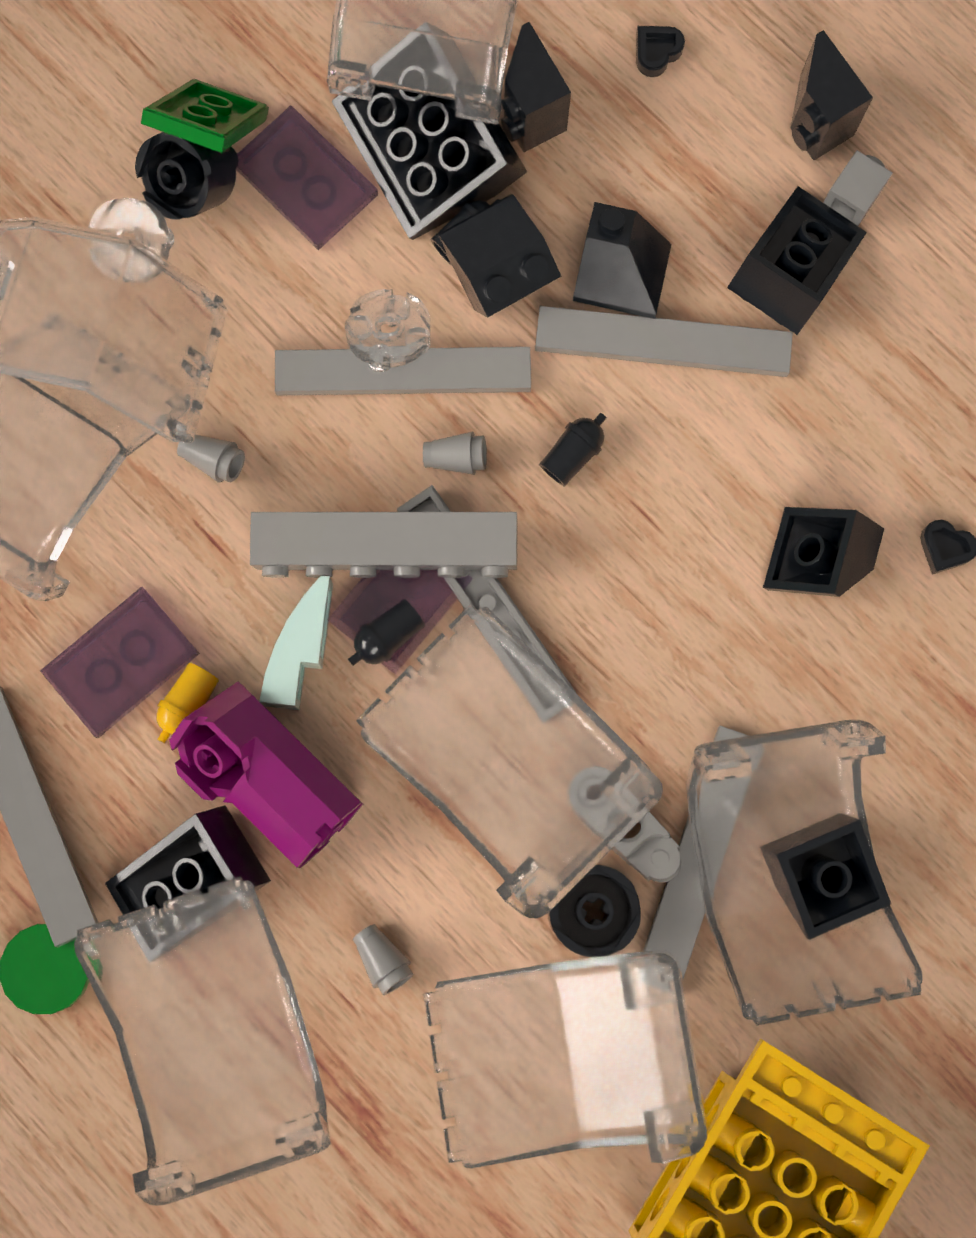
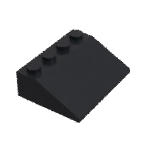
[332,23,527,240]

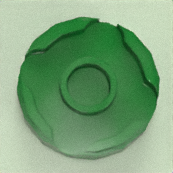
[0,924,92,1014]

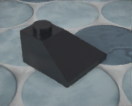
[573,202,672,319]
[763,507,884,597]

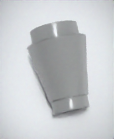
[177,432,245,483]
[423,432,487,475]
[353,924,413,995]

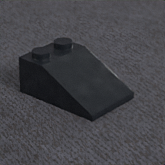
[727,186,867,335]
[105,805,271,960]

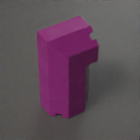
[169,681,364,868]

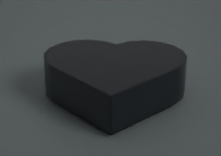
[636,26,685,77]
[920,520,976,575]

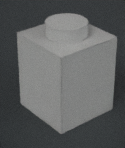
[823,150,893,226]

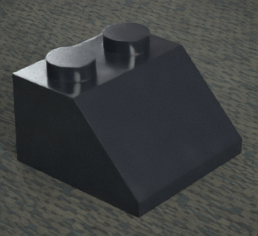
[501,22,571,153]
[790,30,873,161]
[437,194,561,318]
[760,813,891,940]

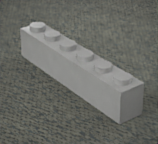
[250,512,517,578]

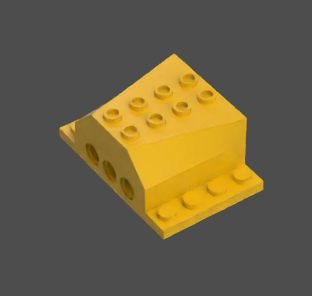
[628,1039,930,1238]

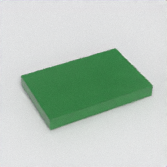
[141,79,269,153]

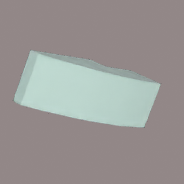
[259,576,333,710]

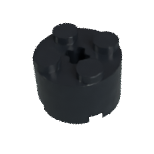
[135,132,239,219]
[547,865,641,958]

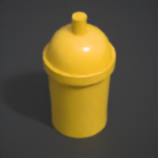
[156,662,219,744]

